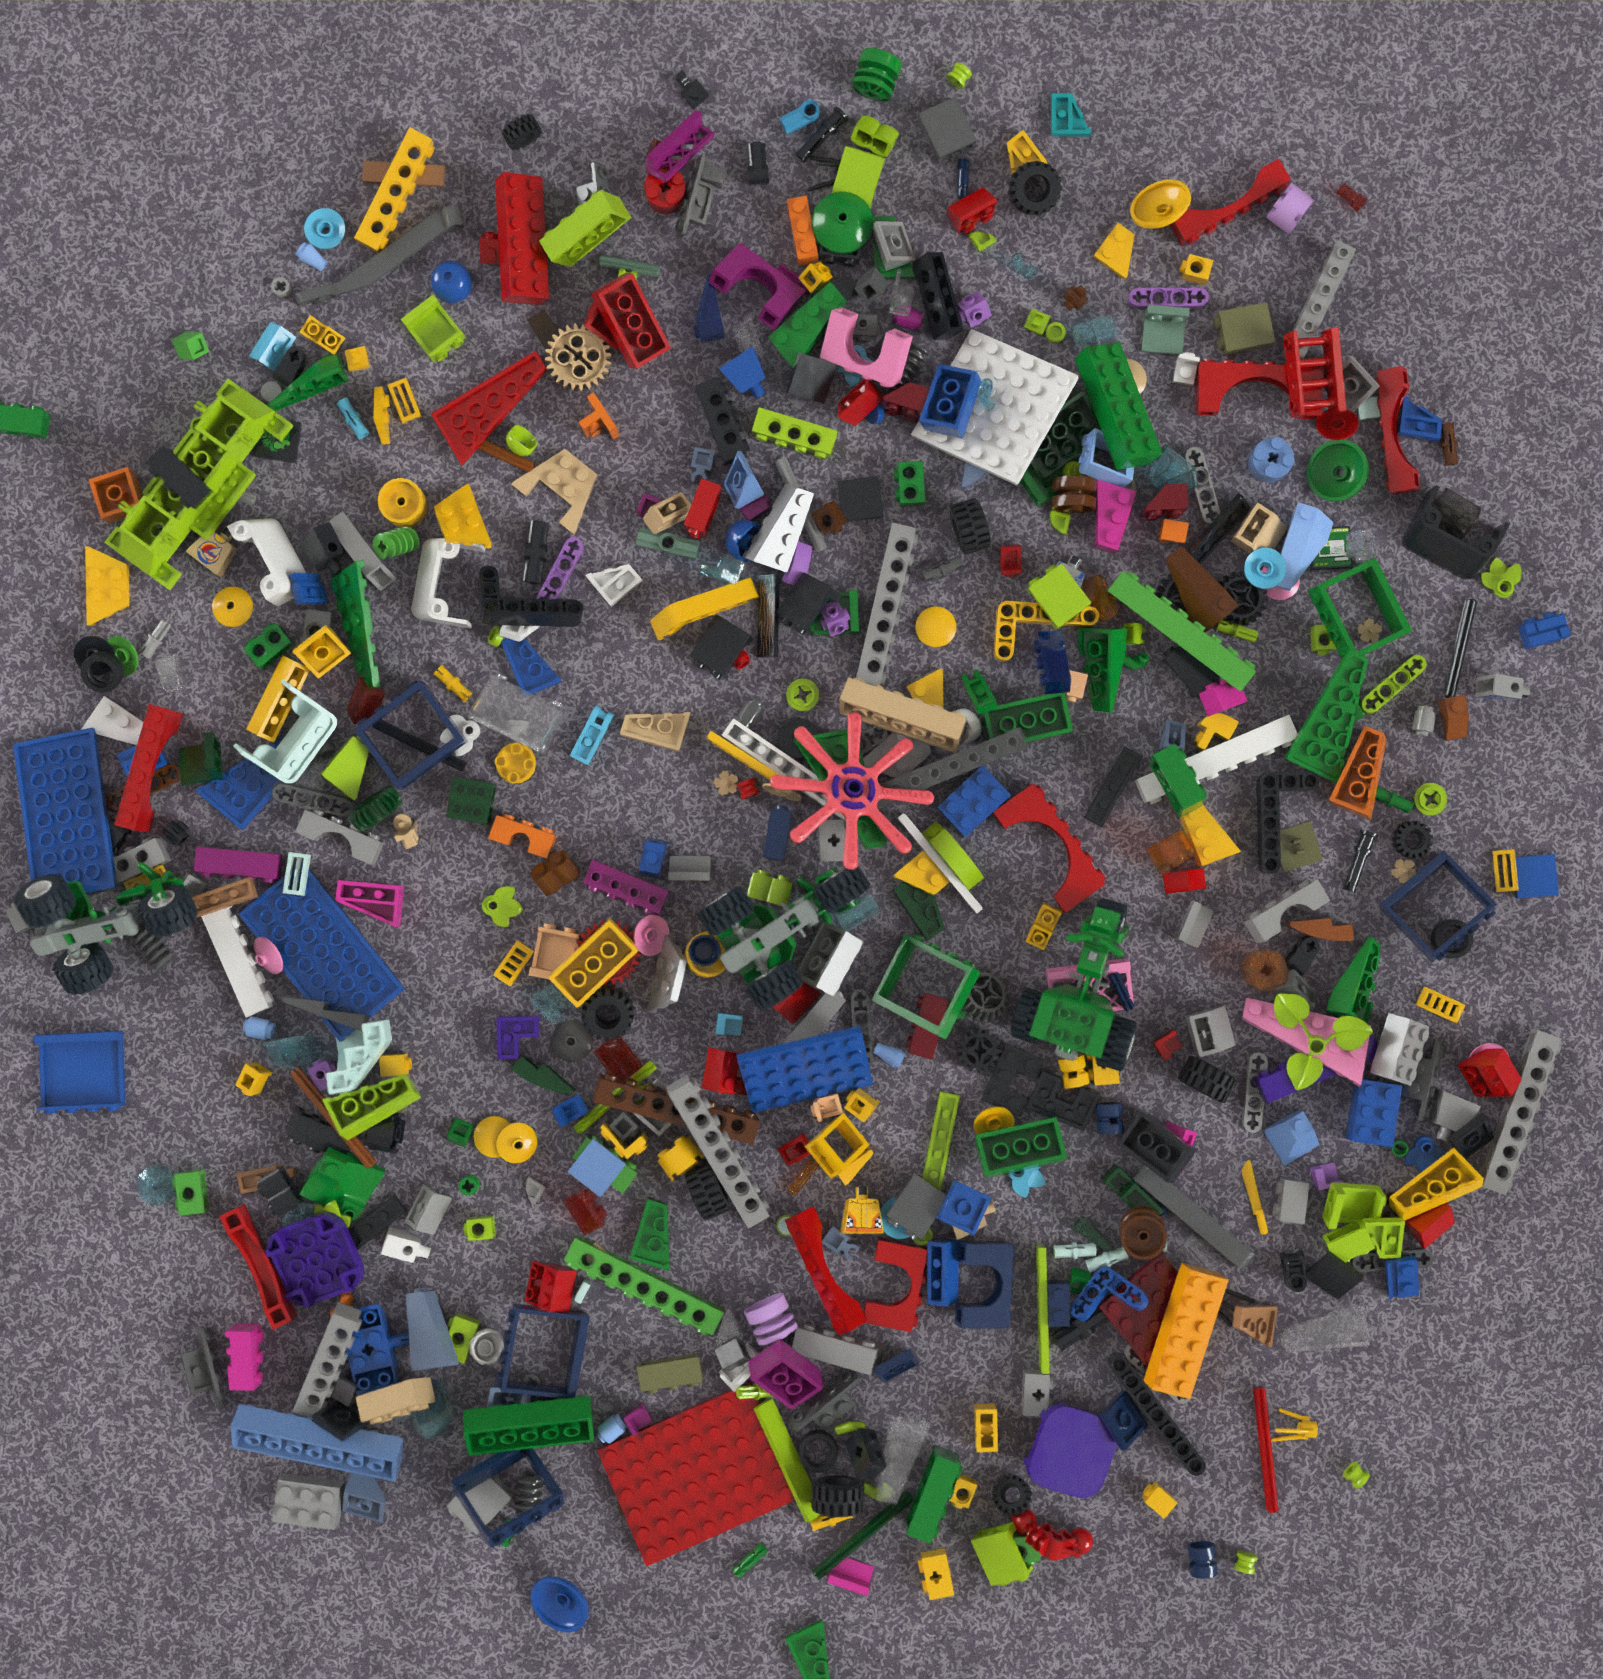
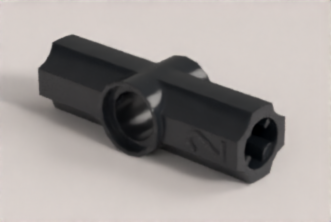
[523,520,549,585]
[1051,1307,1108,1351]

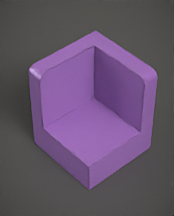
[1310,1163,1343,1190]

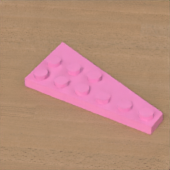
[1242,998,1371,1087]

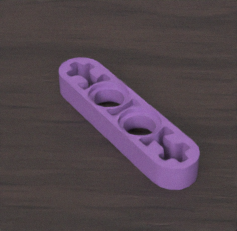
[1128,288,1209,309]
[536,537,584,599]

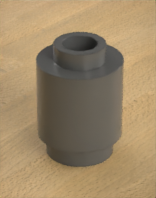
[737,698,764,729]

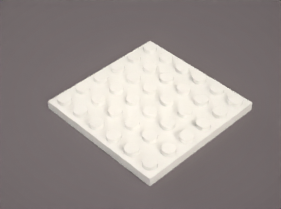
[911,329,1079,486]

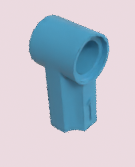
[779,100,820,135]

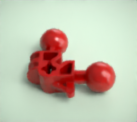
[1011,1509,1093,1561]

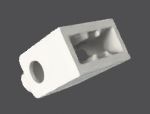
[381,1226,431,1263]

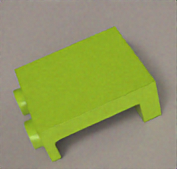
[831,146,886,208]
[401,295,466,362]
[1026,563,1091,630]
[1322,1182,1387,1229]
[971,1522,1034,1586]

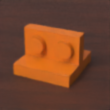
[579,392,620,440]

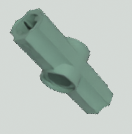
[636,528,700,560]

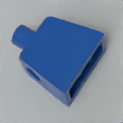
[719,346,766,399]
[639,837,668,879]

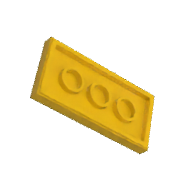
[707,731,780,780]

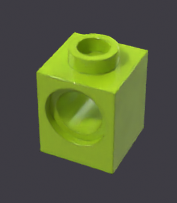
[1310,625,1336,656]
[463,1215,496,1241]

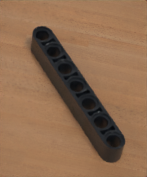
[1108,1352,1206,1476]

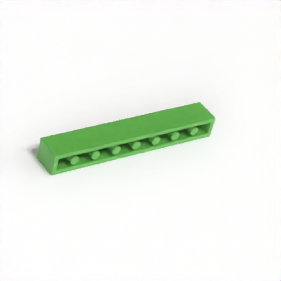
[1108,570,1256,692]

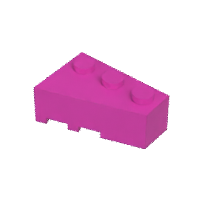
[1095,479,1136,554]
[336,880,404,927]
[225,1323,264,1391]

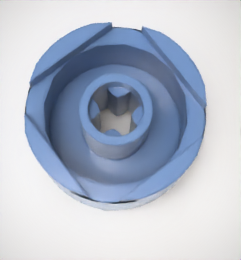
[1248,437,1295,483]

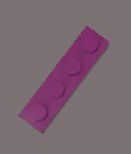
[193,847,283,883]

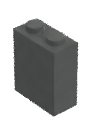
[918,96,977,164]
[885,1173,946,1240]

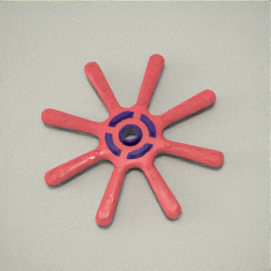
[770,712,934,870]

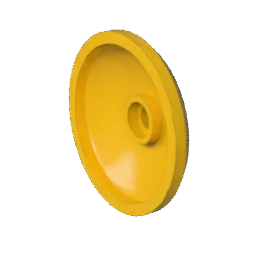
[1130,179,1191,229]

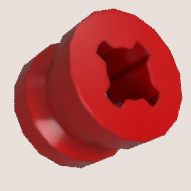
[736,778,761,800]

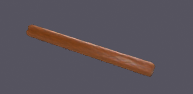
[291,1067,376,1169]

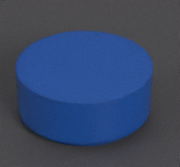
[866,404,884,424]

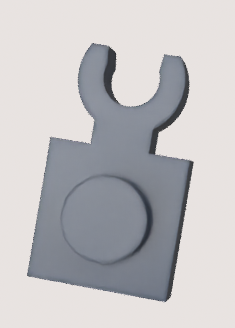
[691,447,715,483]
[822,1224,859,1260]

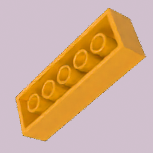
[1143,1262,1228,1399]

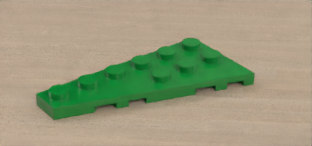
[331,560,381,697]
[1285,648,1369,784]
[794,729,887,850]

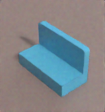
[249,322,296,371]

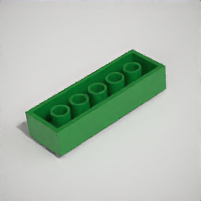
[1075,342,1163,470]
[463,1396,594,1456]

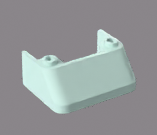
[233,679,337,784]

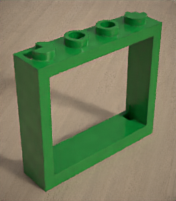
[1308,558,1412,659]
[872,934,980,1039]

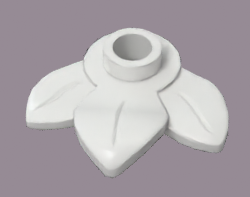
[440,715,480,756]

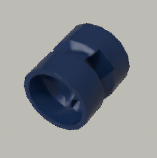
[1095,1102,1124,1134]
[1187,1541,1218,1579]

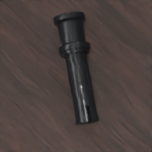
[795,107,848,163]
[1342,829,1378,893]

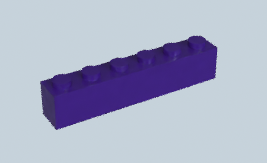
[1254,1033,1378,1103]

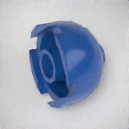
[431,261,473,304]
[725,520,762,562]

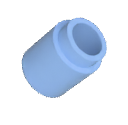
[243,1016,276,1040]
[596,1413,628,1444]

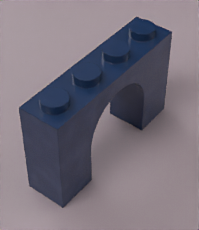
[955,1241,1015,1328]

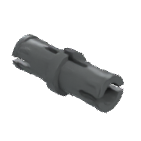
[921,556,964,583]

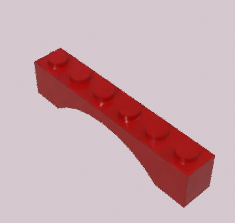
[1170,159,1291,246]
[1375,366,1420,495]
[219,1204,298,1330]
[785,1206,867,1335]

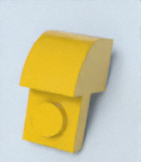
[1194,713,1239,751]

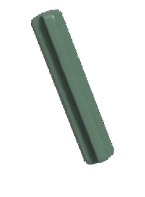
[599,255,660,277]

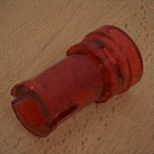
[1336,183,1368,213]

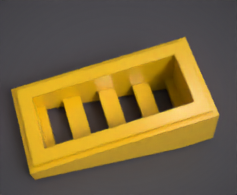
[493,940,535,986]
[1415,986,1465,1023]
[838,1146,873,1186]

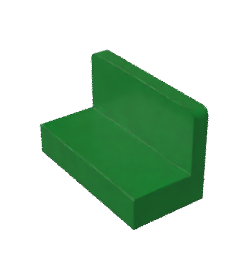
[1020,466,1057,508]

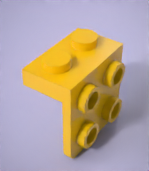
[601,1121,650,1159]

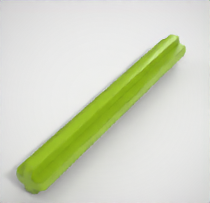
[573,1061,657,1134]

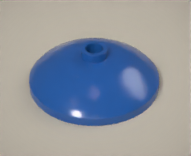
[531,1576,589,1633]

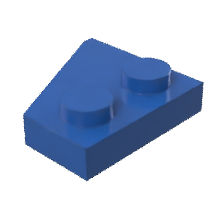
[1397,396,1442,442]

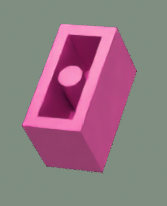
[1199,680,1247,717]

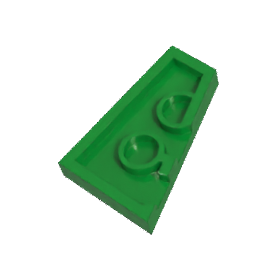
[630,1198,670,1271]

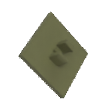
[1280,821,1323,872]

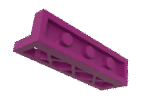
[646,110,715,183]

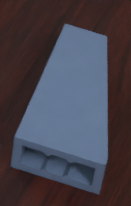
[406,1288,459,1371]

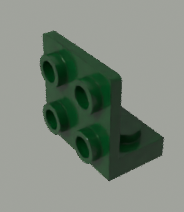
[179,731,222,786]
[446,777,497,825]

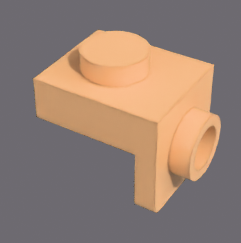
[811,1092,844,1122]

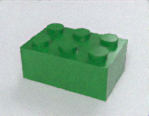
[1149,743,1207,818]

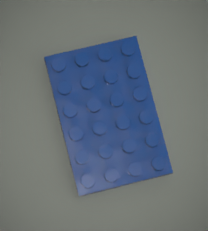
[737,1026,873,1112]

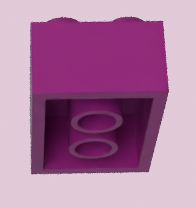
[748,1339,823,1410]

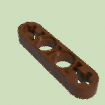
[107,764,180,810]

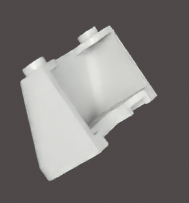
[227,518,306,606]

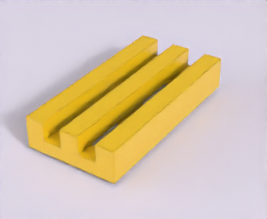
[387,378,421,424]
[1492,849,1519,892]

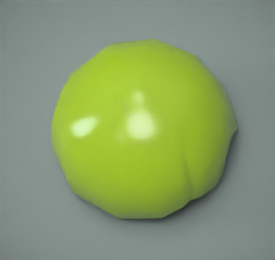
[506,425,538,456]

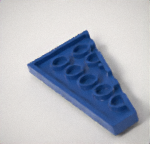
[194,735,286,830]

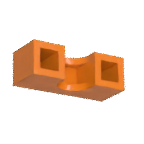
[787,196,818,266]
[488,813,557,859]

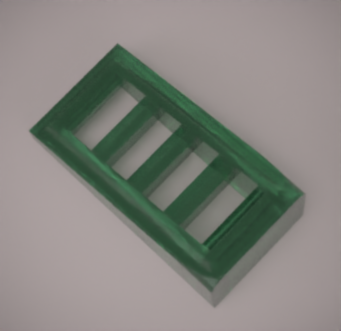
[1070,1215,1112,1252]

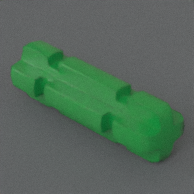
[732,1543,768,1578]

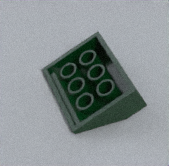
[1029,387,1102,488]

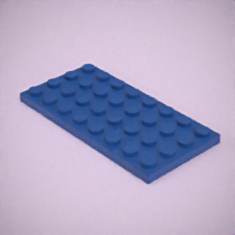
[13,727,118,895]
[238,862,406,1042]

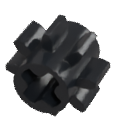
[163,820,189,846]

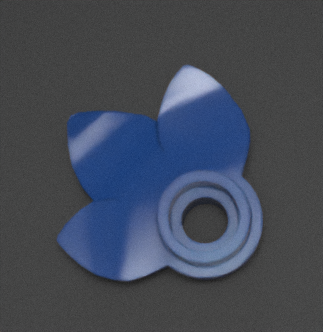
[1405,1136,1445,1173]

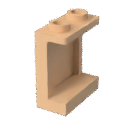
[529,923,580,979]

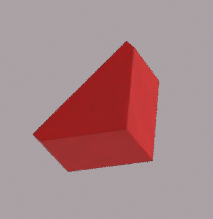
[1163,868,1206,894]
[777,1132,811,1166]

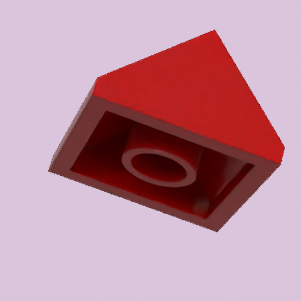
[838,379,884,426]
[1399,1203,1455,1249]

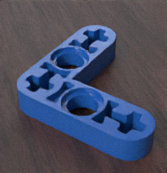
[1070,1267,1148,1321]

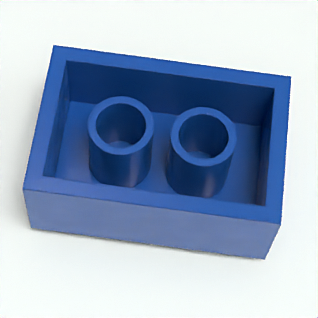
[919,363,982,439]
[936,766,1011,838]
[1346,1078,1402,1148]

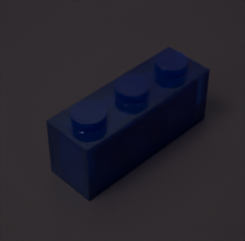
[1034,630,1071,694]

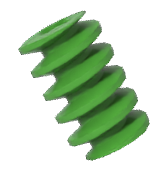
[373,526,420,560]

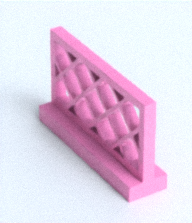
[1045,958,1134,1011]

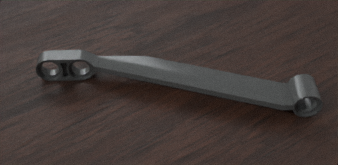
[296,205,464,307]

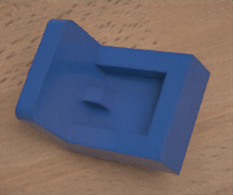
[551,1094,589,1127]

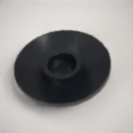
[74,636,116,675]

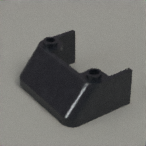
[1402,485,1510,580]

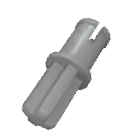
[139,619,171,659]

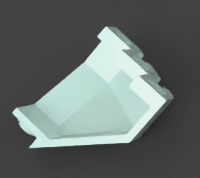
[326,1019,392,1094]

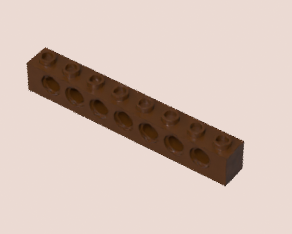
[592,1073,760,1145]

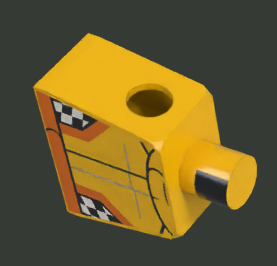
[840,1186,883,1234]

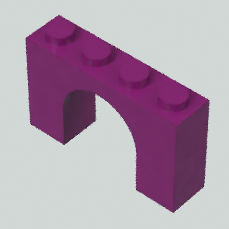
[708,242,806,331]

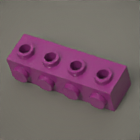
[583,860,670,915]

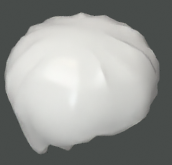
[956,708,982,745]
[470,1328,505,1365]

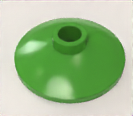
[107,636,138,676]

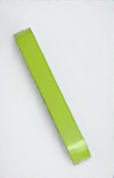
[1360,655,1427,714]

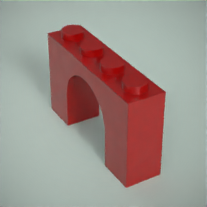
[863,1237,928,1332]

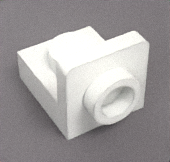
[1172,352,1200,386]

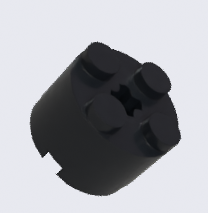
[363,1112,406,1154]

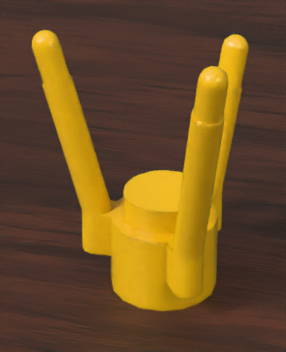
[1271,1408,1318,1442]

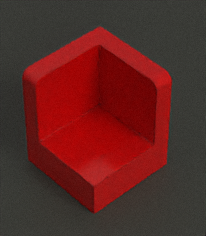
[1151,1029,1183,1061]

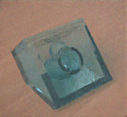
[263,1033,317,1068]

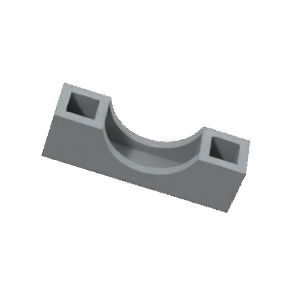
[295,810,384,865]
[1244,879,1330,943]

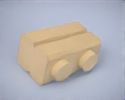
[643,492,691,534]

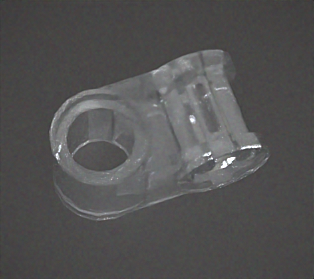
[155,653,186,695]

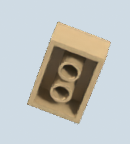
[356,1377,436,1425]

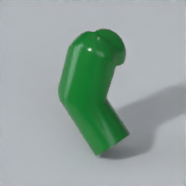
[1123,653,1149,670]

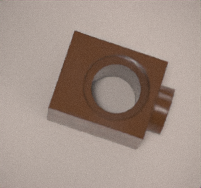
[811,501,848,535]

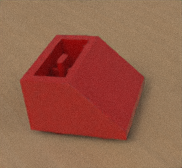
[946,187,997,234]
[702,1047,747,1095]
[1458,1048,1522,1097]
[525,1260,577,1312]

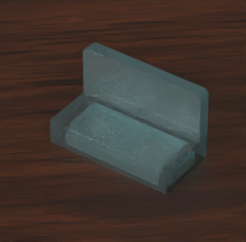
[699,556,745,585]
[835,893,881,932]

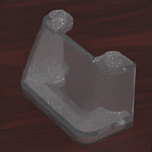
[467,673,566,755]

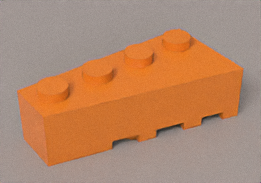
[1329,726,1387,821]

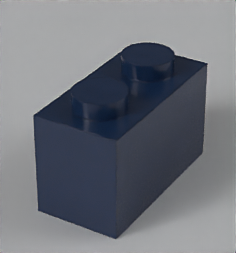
[1047,1280,1070,1327]

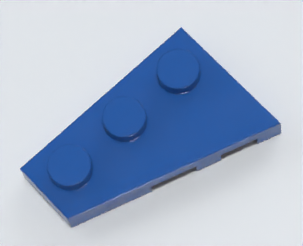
[501,638,562,698]

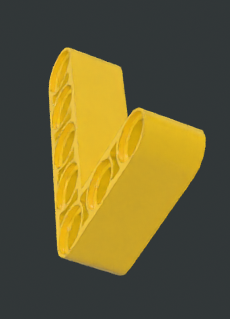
[650,578,759,640]
[994,601,1099,662]

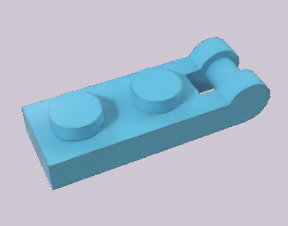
[570,705,615,766]

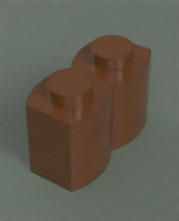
[530,850,580,896]

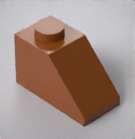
[1438,695,1469,741]

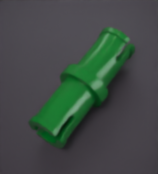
[1375,786,1414,814]

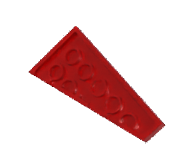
[431,351,547,466]

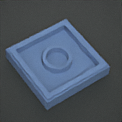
[568,1138,627,1197]

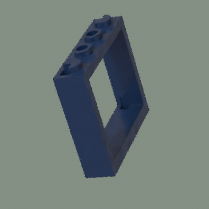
[354,680,468,790]
[1380,851,1498,963]
[496,1303,590,1399]
[451,1448,565,1549]

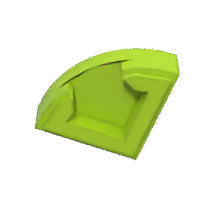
[968,231,997,253]
[1050,511,1071,535]

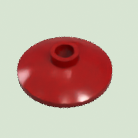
[1316,409,1359,440]

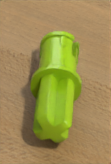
[1216,620,1258,643]
[736,1383,773,1400]

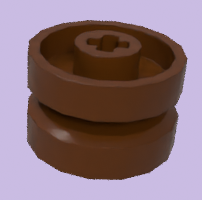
[1051,476,1097,513]
[1119,1206,1167,1260]

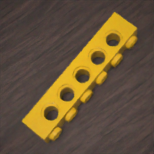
[354,127,435,253]

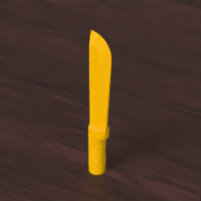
[1242,1160,1268,1235]

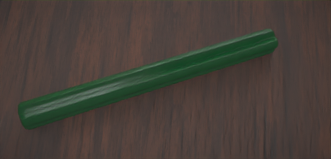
[812,1491,913,1580]

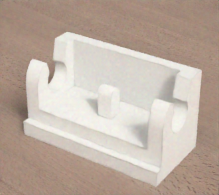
[719,1343,759,1392]

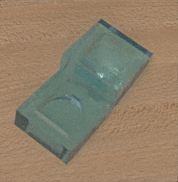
[1071,316,1119,347]

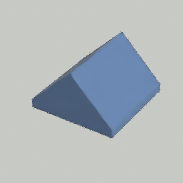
[723,451,764,509]

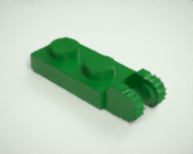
[961,669,998,715]

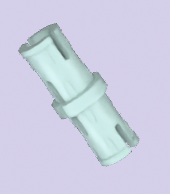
[1053,1242,1096,1259]
[1085,1246,1129,1273]

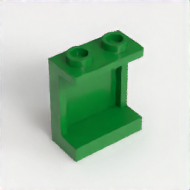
[810,590,859,636]

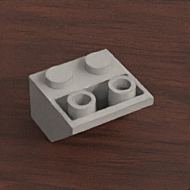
[1185,1005,1236,1057]

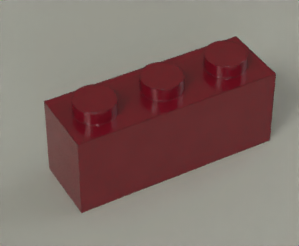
[905,992,949,1060]

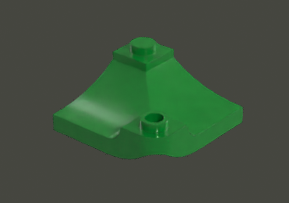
[299,1147,385,1221]

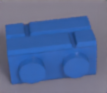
[1518,611,1571,650]

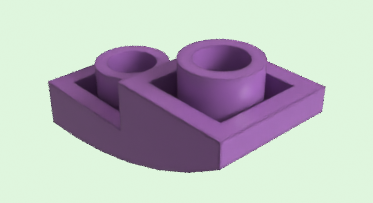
[782,541,812,585]

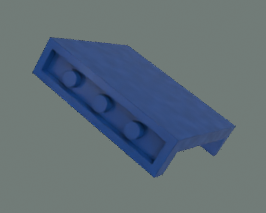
[34,1031,126,1114]

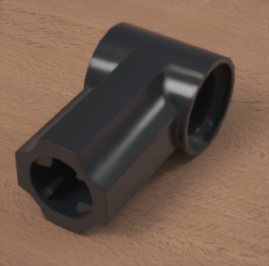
[748,141,769,185]

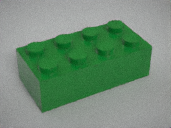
[982,691,1073,743]
[974,1117,1067,1179]
[905,1445,962,1544]

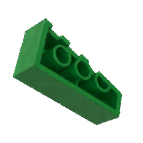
[768,282,847,368]

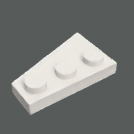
[81,696,143,745]

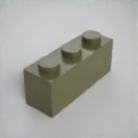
[637,1353,703,1394]

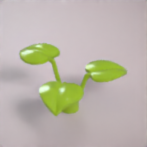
[1274,993,1373,1090]

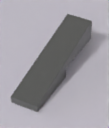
[282,997,369,1031]

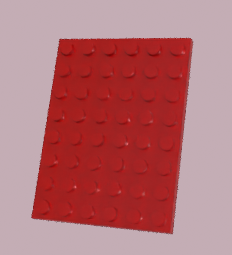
[597,1382,795,1567]

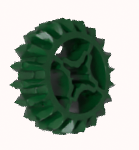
[348,786,402,831]

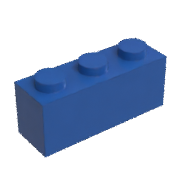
[927,1238,959,1307]

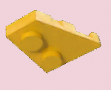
[1007,130,1048,181]
[1093,223,1134,280]
[373,386,390,444]
[893,850,950,895]

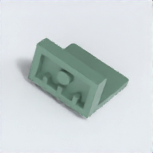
[1141,305,1190,355]

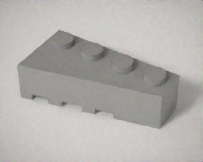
[792,1323,884,1375]

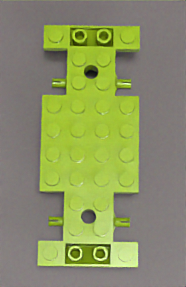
[104,379,294,590]

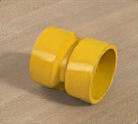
[1058,1054,1090,1089]

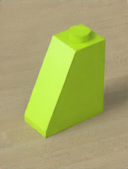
[319,736,369,801]

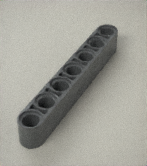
[1133,1165,1255,1271]

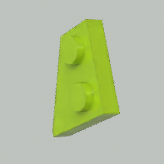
[1362,1218,1405,1259]

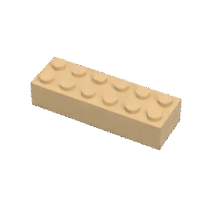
[840,677,967,753]

